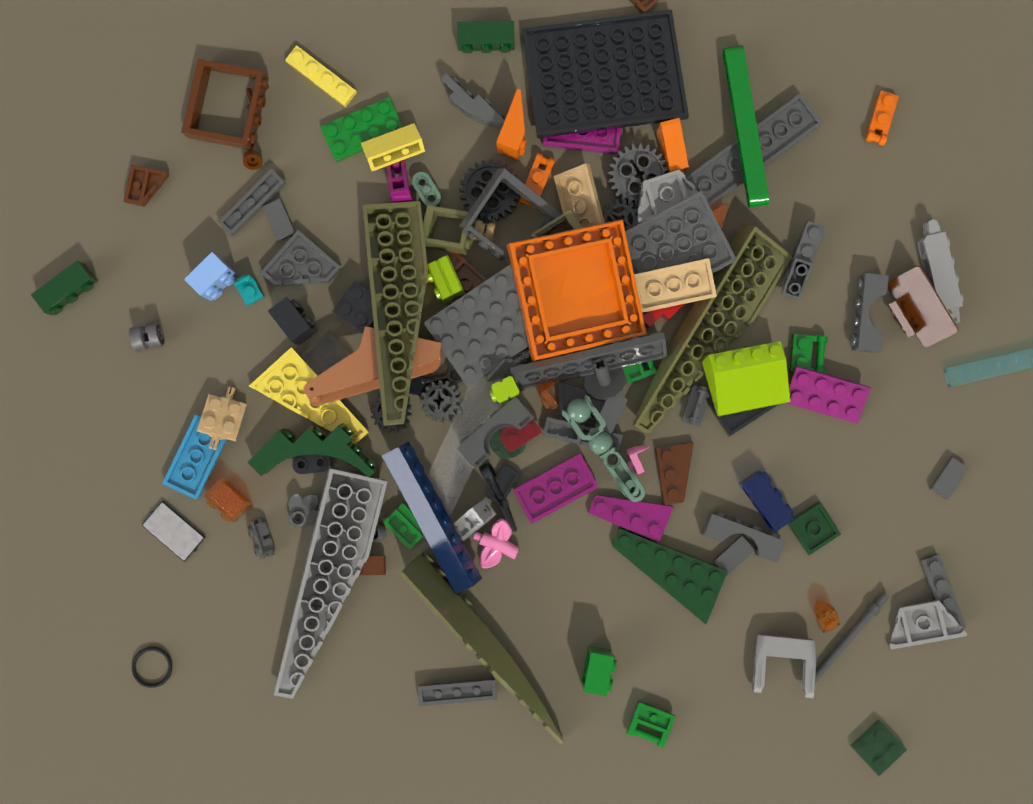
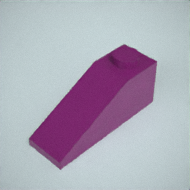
[386,159,413,203]

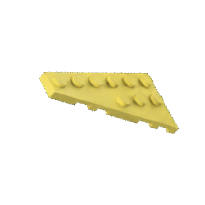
[249,347,369,444]

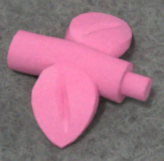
[473,518,520,569]

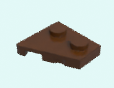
[123,165,169,207]

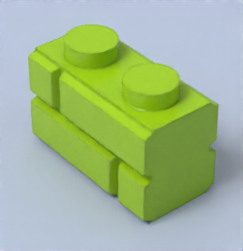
[427,256,465,303]
[489,376,519,404]

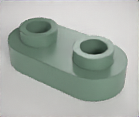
[412,172,441,207]

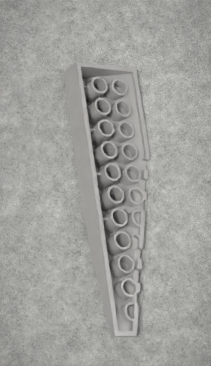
[274,465,388,699]

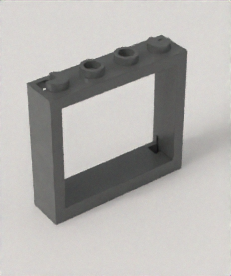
[459,168,562,266]

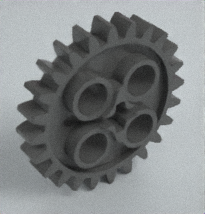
[607,143,668,207]

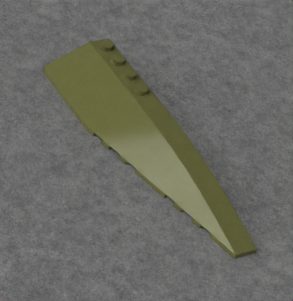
[362,201,428,426]
[633,224,793,434]
[399,552,563,745]

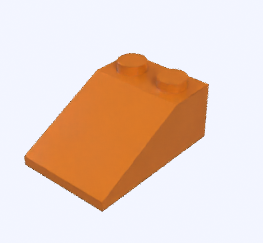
[496,89,527,161]

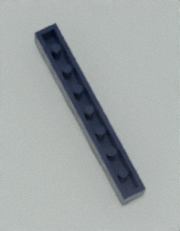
[382,442,482,593]

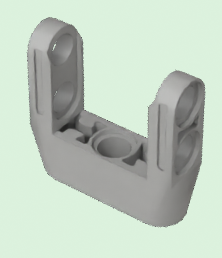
[752,634,816,698]

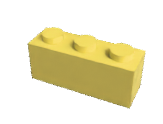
[361,123,425,171]

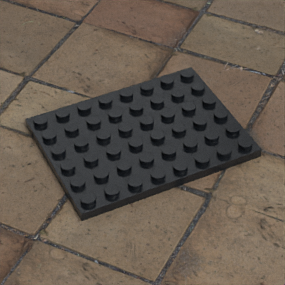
[522,10,689,138]

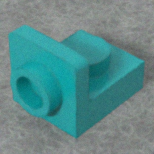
[233,274,265,306]

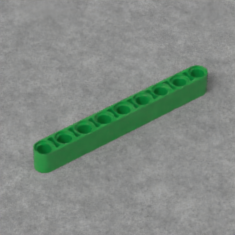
[723,45,769,208]

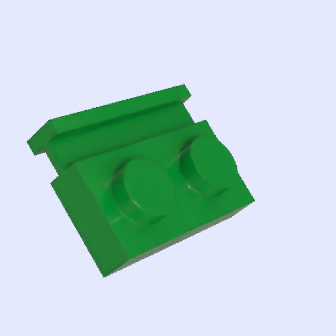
[383,502,424,549]

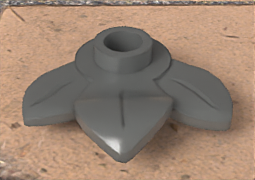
[288,493,318,527]

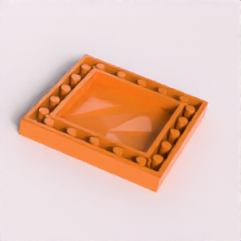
[507,219,647,361]

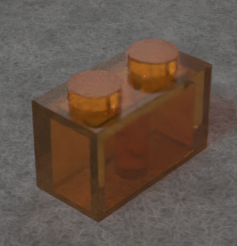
[204,478,252,522]

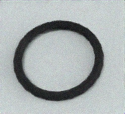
[132,647,172,688]

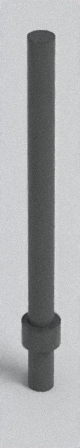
[815,592,890,683]

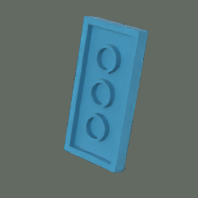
[162,414,228,500]

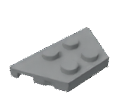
[636,170,707,224]
[889,600,968,650]

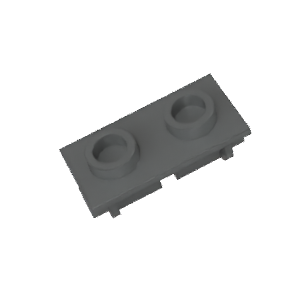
[682,385,711,427]
[247,518,275,559]

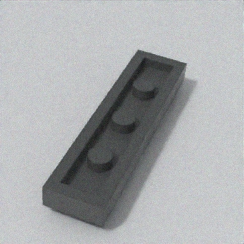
[218,169,286,237]
[919,554,966,629]
[418,678,497,706]

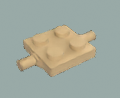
[197,387,247,450]

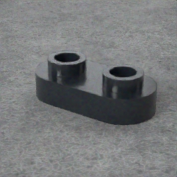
[292,454,332,474]

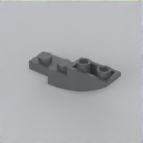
[441,73,505,129]
[781,221,826,300]

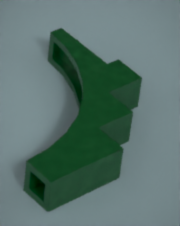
[247,423,378,477]

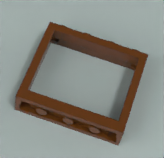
[181,59,269,150]

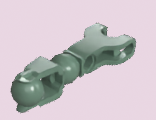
[562,395,645,502]

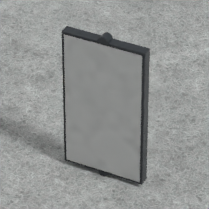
[142,501,206,562]

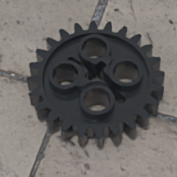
[459,159,520,222]

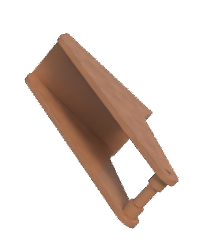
[304,326,442,406]

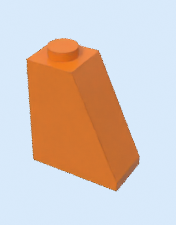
[656,118,689,174]

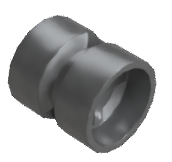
[129,322,165,352]

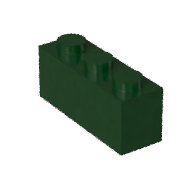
[457,21,515,53]
[31,260,98,315]

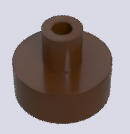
[243,150,263,170]

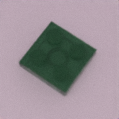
[850,720,907,776]

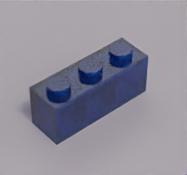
[739,471,795,532]

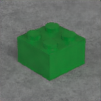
[581,645,617,696]

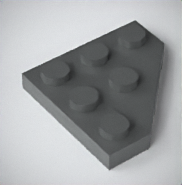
[260,230,342,286]

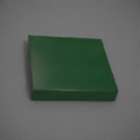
[787,502,841,555]

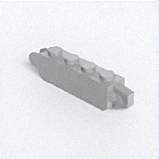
[917,219,963,323]

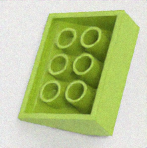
[702,341,790,416]

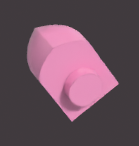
[626,445,650,475]

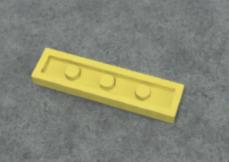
[285,45,357,108]

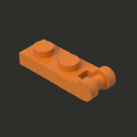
[865,90,899,146]
[518,152,556,209]

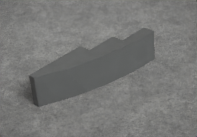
[543,417,623,453]

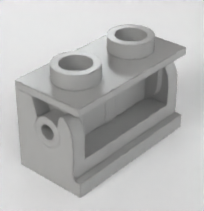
[453,499,496,542]

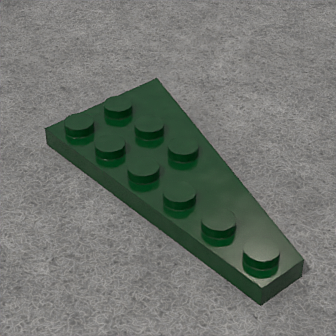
[612,527,728,624]

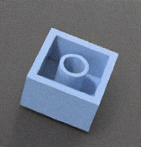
[184,252,238,301]

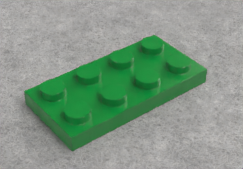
[320,97,402,163]

